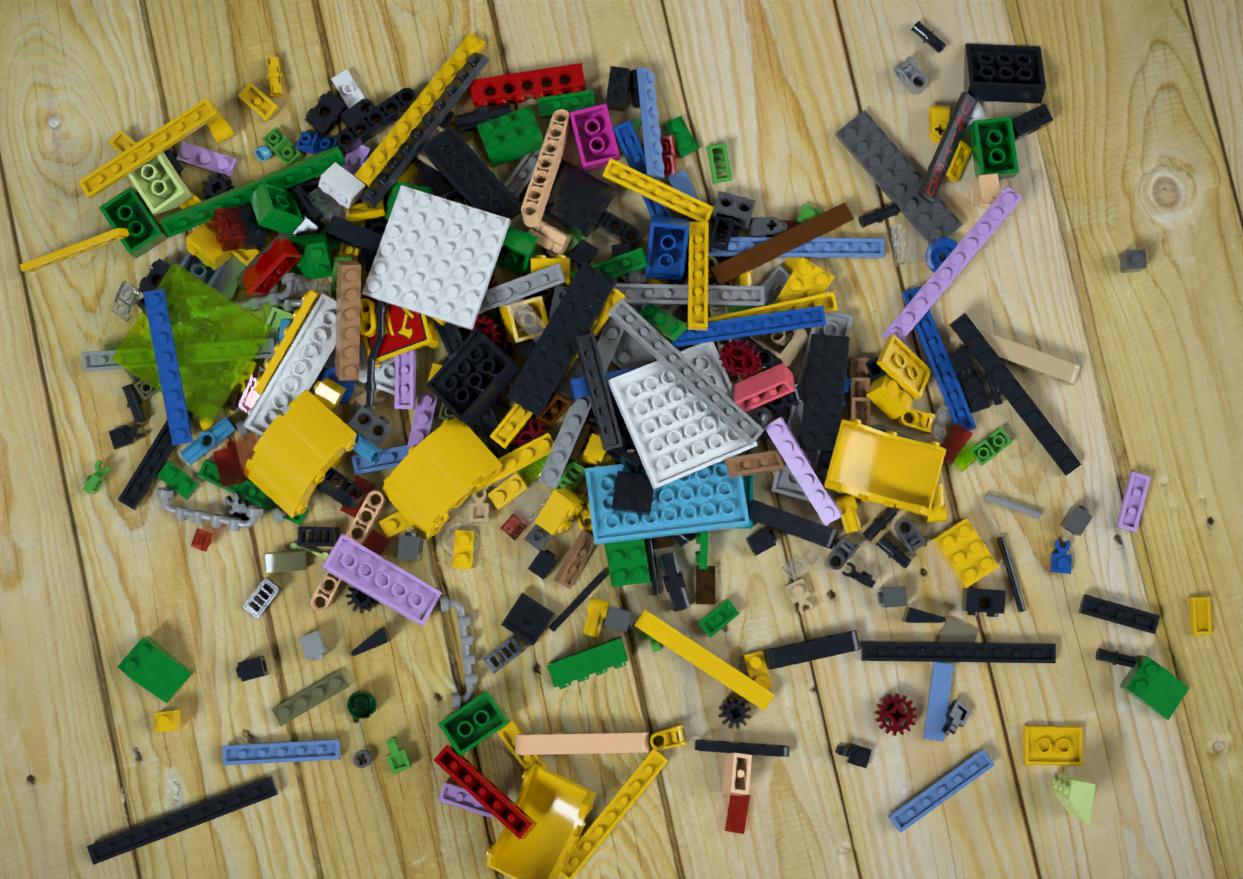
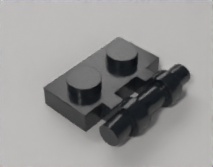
[960,371,1003,413]

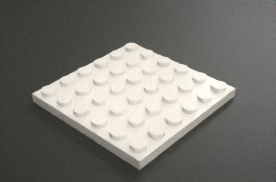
[362,185,511,330]
[608,342,758,489]

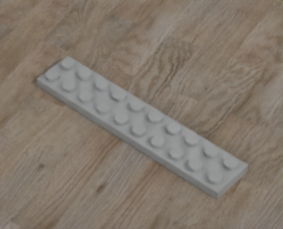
[770,311,854,501]

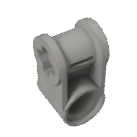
[893,56,928,95]

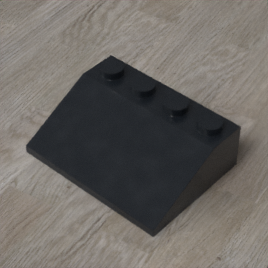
[964,43,1046,104]
[520,159,618,238]
[426,327,522,427]

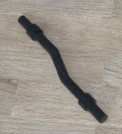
[365,300,387,407]

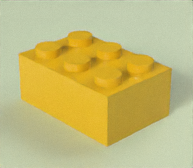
[930,518,999,588]

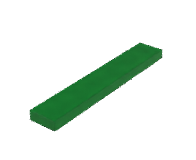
[197,459,310,526]

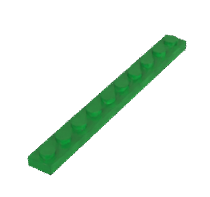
[160,145,346,238]

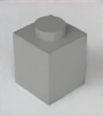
[299,630,328,661]

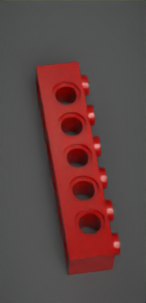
[470,63,586,108]
[434,745,537,839]

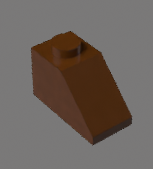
[536,392,573,426]

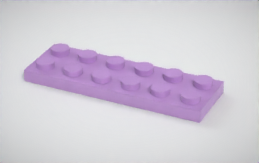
[321,534,442,627]

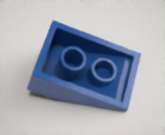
[645,216,690,281]

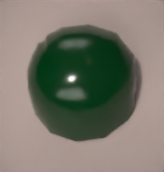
[347,689,377,719]

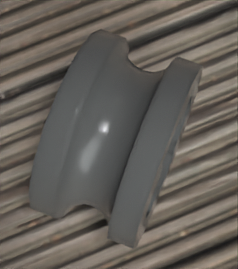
[353,750,372,768]

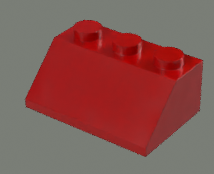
[242,238,303,296]

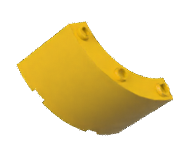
[243,389,357,518]
[381,417,503,541]
[824,418,946,517]
[486,763,596,879]

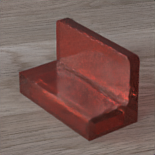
[213,441,245,488]

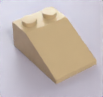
[750,305,809,366]

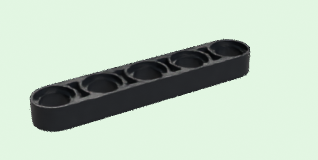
[694,739,790,757]

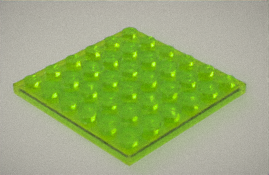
[112,262,274,424]

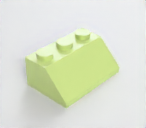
[128,152,193,215]
[1052,772,1096,824]

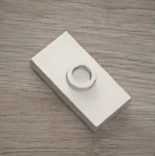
[331,69,365,108]

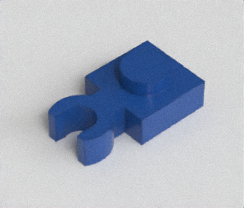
[1050,540,1072,574]

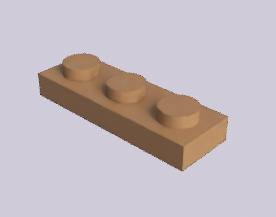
[725,450,784,478]
[554,530,595,589]

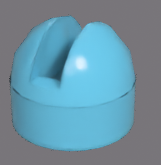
[255,145,272,162]

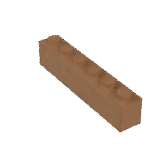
[335,261,361,381]

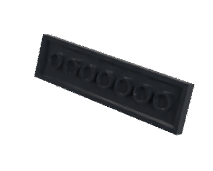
[506,262,618,417]

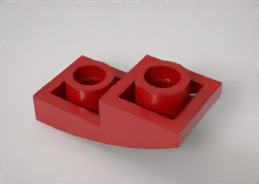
[660,135,676,176]

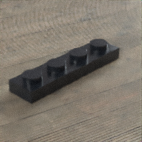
[1078,594,1160,634]

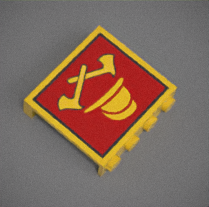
[361,295,440,368]

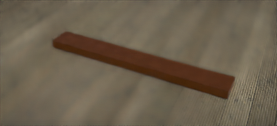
[710,203,854,285]

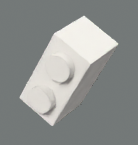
[318,162,365,209]

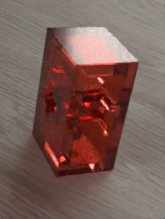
[211,207,248,251]

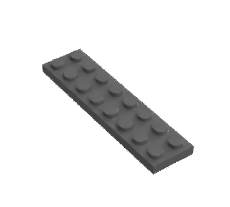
[835,110,963,248]

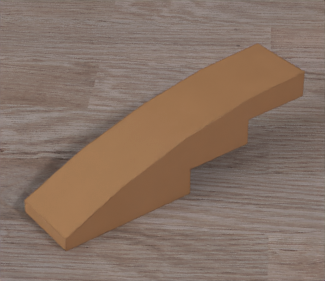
[849,357,871,427]

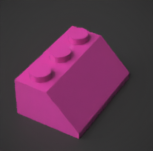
[569,104,620,172]

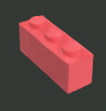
[733,363,795,412]

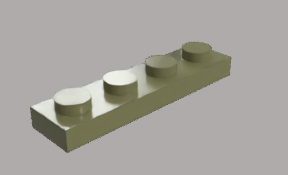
[271,670,350,726]

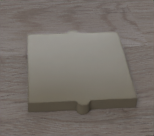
[937,616,979,642]

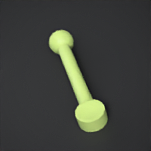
[290,542,329,560]

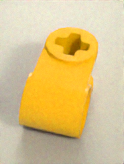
[928,105,950,143]
[207,107,235,144]
[897,409,937,434]
[649,724,688,750]

